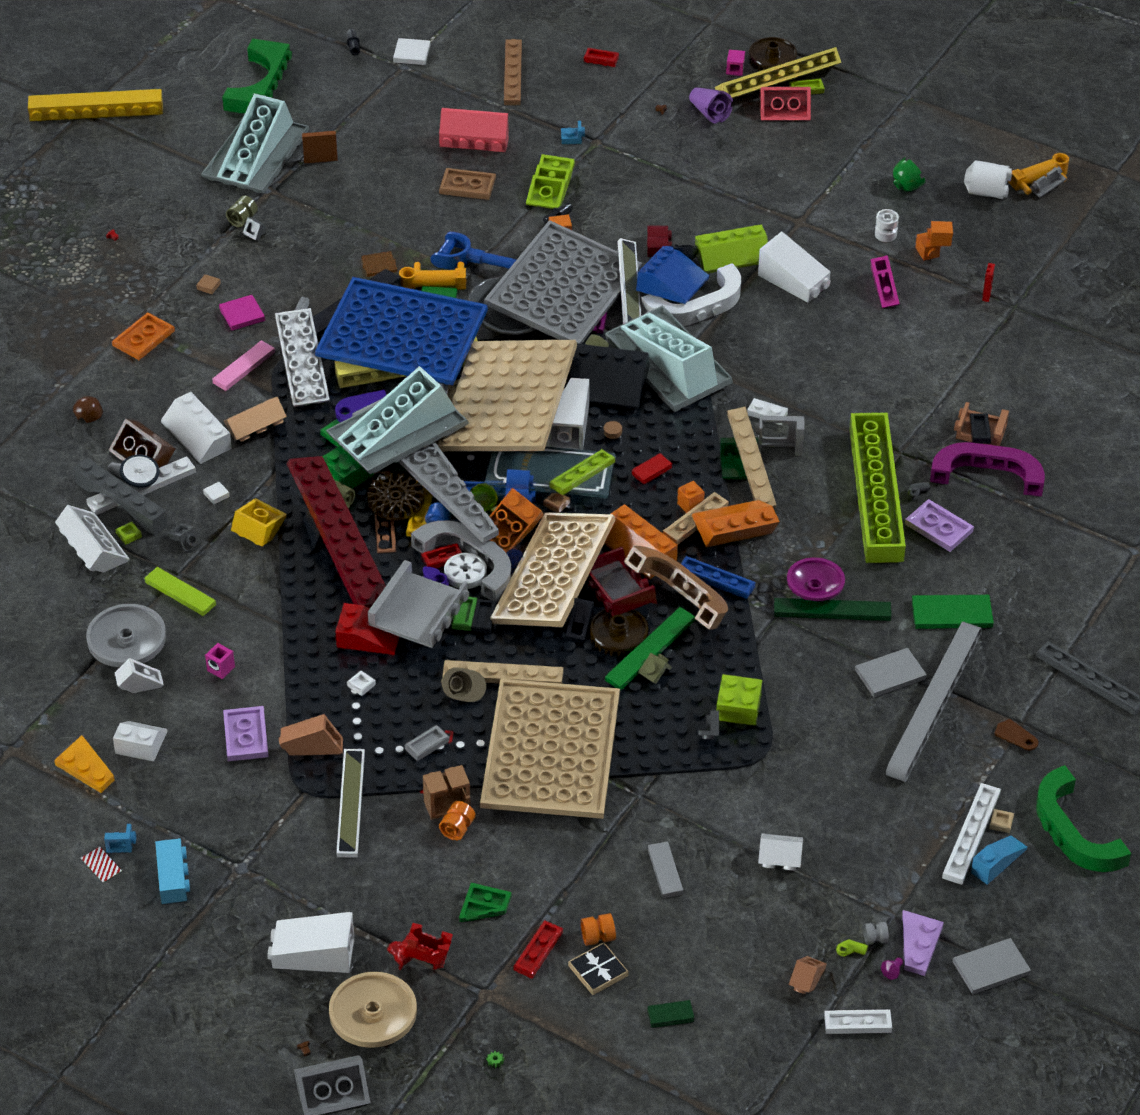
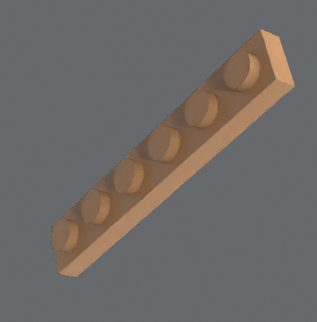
[504,39,522,105]

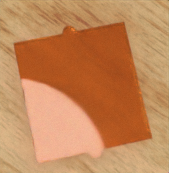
[361,251,397,277]

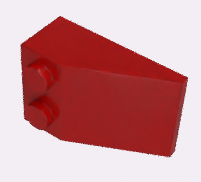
[336,603,400,655]

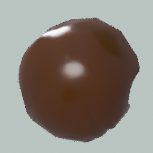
[73,396,103,423]

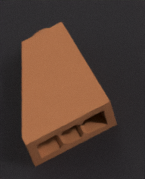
[279,714,343,755]

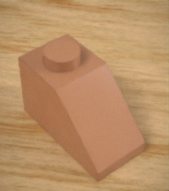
[789,956,827,994]

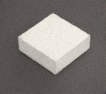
[203,482,230,505]
[347,671,376,696]

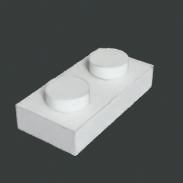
[747,398,788,425]

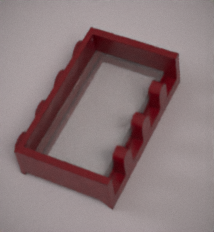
[586,547,657,616]

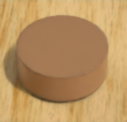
[604,421,622,439]

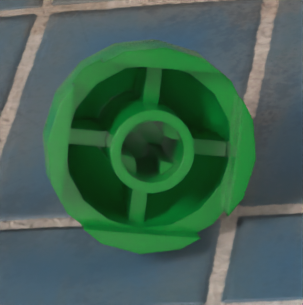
[893,157,926,192]

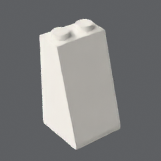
[758,232,831,303]
[546,378,589,452]
[268,912,354,973]

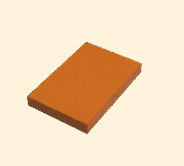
[112,312,175,360]

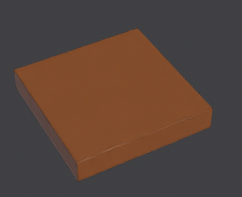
[302,131,338,164]

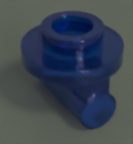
[506,548,523,568]

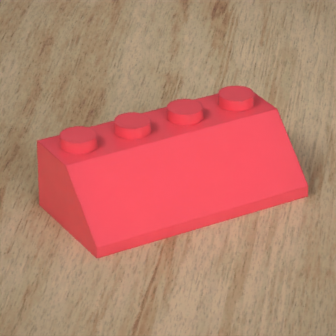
[439,108,509,152]

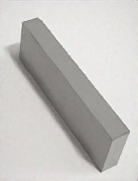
[648,842,683,898]

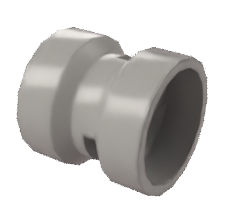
[864,922,889,945]

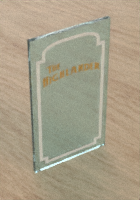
[484,446,616,498]

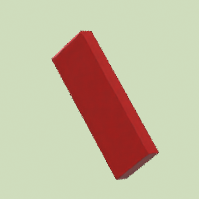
[513,920,563,979]

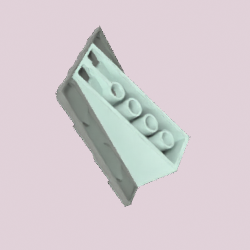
[201,93,310,193]
[605,305,733,412]
[326,366,469,474]

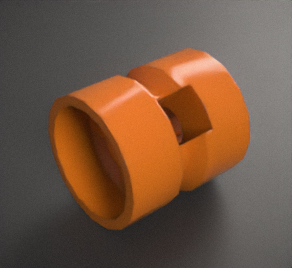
[439,801,476,841]
[580,913,616,946]

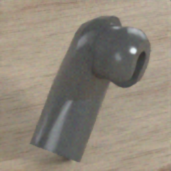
[906,482,930,499]

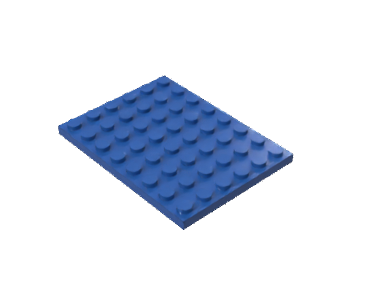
[315,277,488,386]

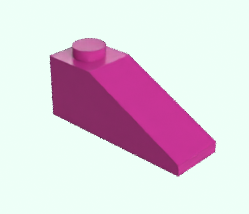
[871,255,900,309]

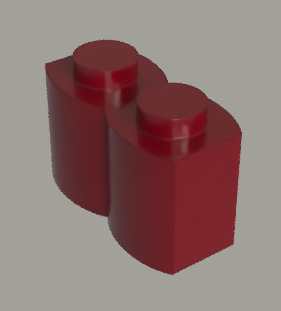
[647,225,672,257]

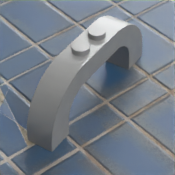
[411,520,511,602]

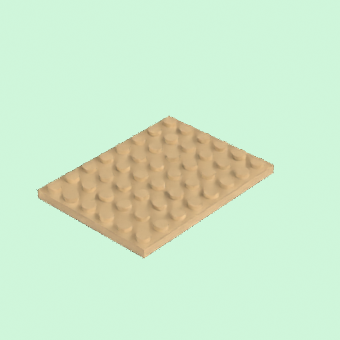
[437,340,577,451]
[480,679,620,819]

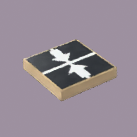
[568,943,628,996]

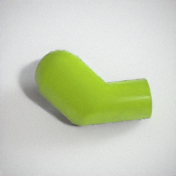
[836,939,868,956]

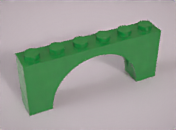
[222,38,292,114]

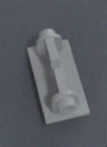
[1030,167,1067,198]

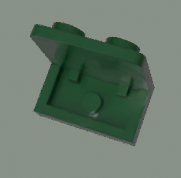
[720,437,758,480]

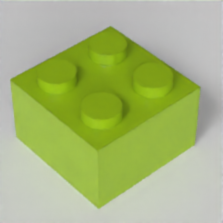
[716,674,762,726]

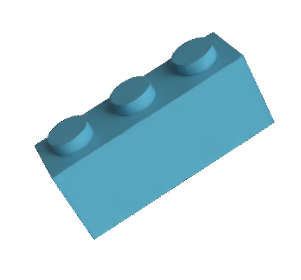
[155,838,190,904]

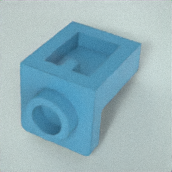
[561,121,585,144]
[104,824,136,853]

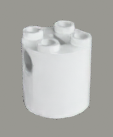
[964,160,1012,199]

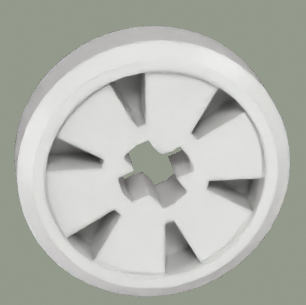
[444,553,487,589]

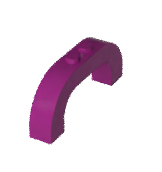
[930,442,1045,497]

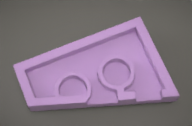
[902,910,944,976]

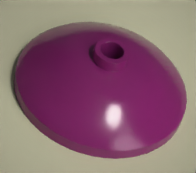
[787,557,845,601]

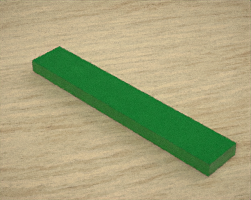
[605,607,695,691]

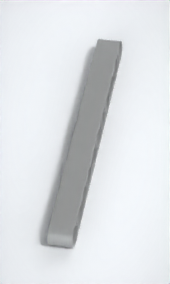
[886,622,982,782]

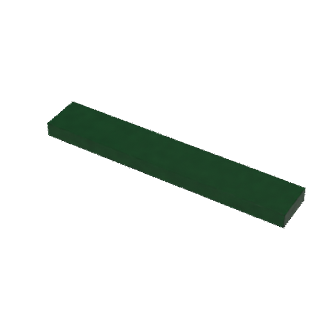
[774,598,891,621]

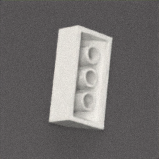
[161,392,232,464]
[55,505,129,573]

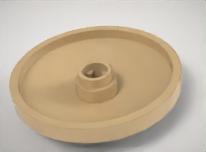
[329,972,417,1048]

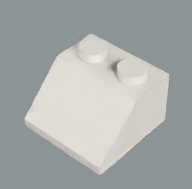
[113,721,167,761]
[758,834,803,870]

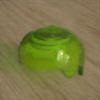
[470,483,498,512]

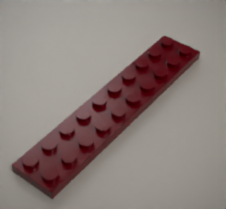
[287,456,386,608]

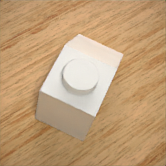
[115,658,164,693]

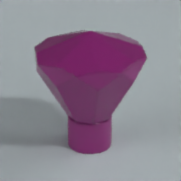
[881,957,903,980]

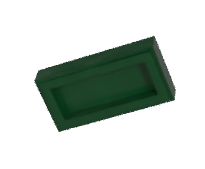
[647,1000,694,1028]

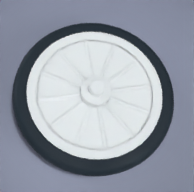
[120,454,160,488]

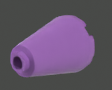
[689,87,733,123]

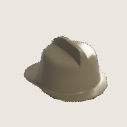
[440,667,486,702]

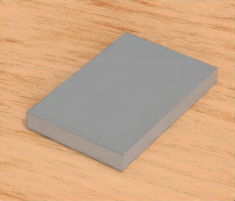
[855,648,927,697]
[953,938,1031,995]

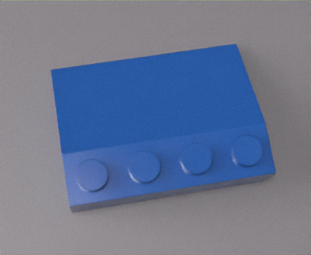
[636,246,709,304]

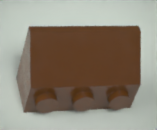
[109,418,176,468]

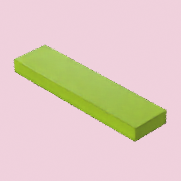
[549,449,615,495]
[145,567,216,616]

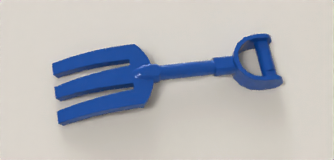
[431,232,517,270]

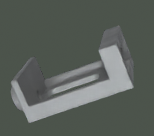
[755,415,805,456]

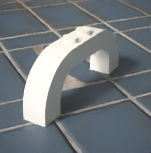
[641,263,741,326]

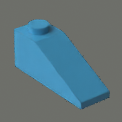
[971,836,1027,885]

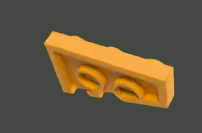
[54,735,115,793]

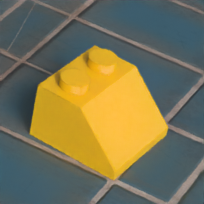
[231,498,287,546]

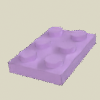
[905,499,974,552]
[223,706,268,761]

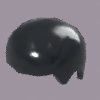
[671,244,698,260]

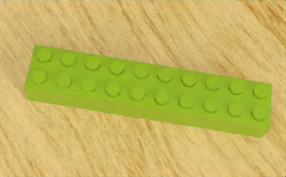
[849,413,906,563]

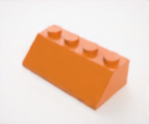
[692,500,780,547]
[604,504,678,579]

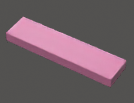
[212,340,275,391]

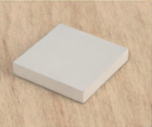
[393,38,430,65]

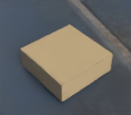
[989,809,1014,833]

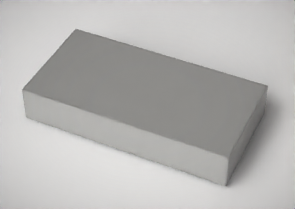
[405,725,449,761]

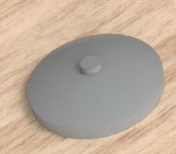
[86,604,166,667]

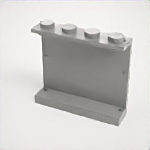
[368,560,469,648]

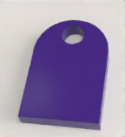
[335,390,386,423]

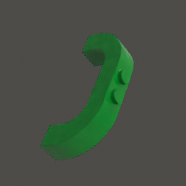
[1036,765,1131,872]

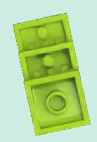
[526,154,575,209]

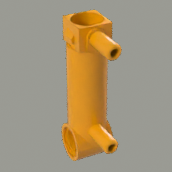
[1008,153,1069,195]
[399,262,466,290]

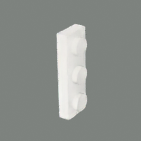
[824,1010,892,1034]

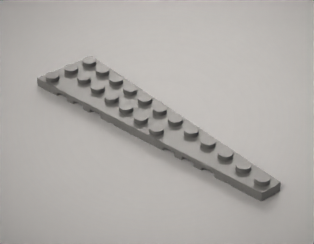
[352,398,499,543]

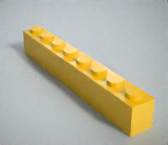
[28,89,163,121]

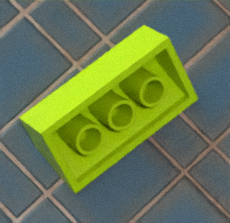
[695,224,768,274]

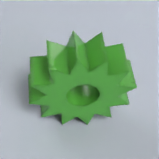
[487,1051,504,1068]

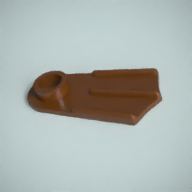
[994,719,1039,751]

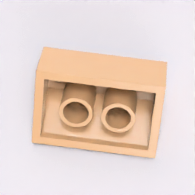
[224,397,287,442]

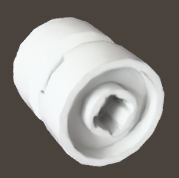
[875,209,899,242]

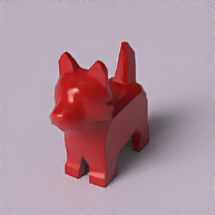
[387,923,453,970]

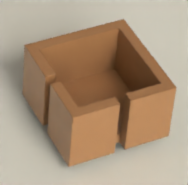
[423,765,470,820]

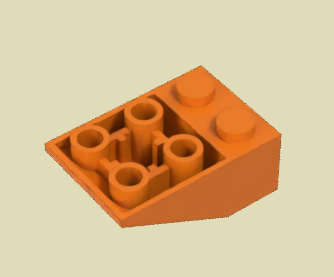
[489,488,544,555]

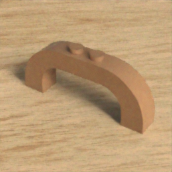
[624,546,728,630]

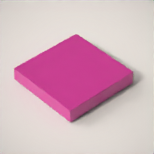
[219,295,265,331]

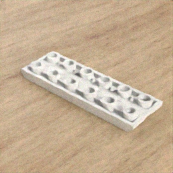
[275,308,330,407]

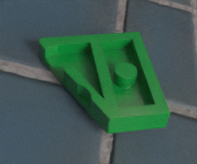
[459,883,512,922]

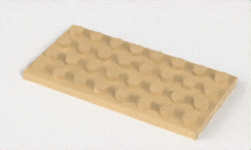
[490,513,615,627]

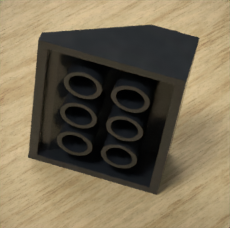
[570,343,650,409]

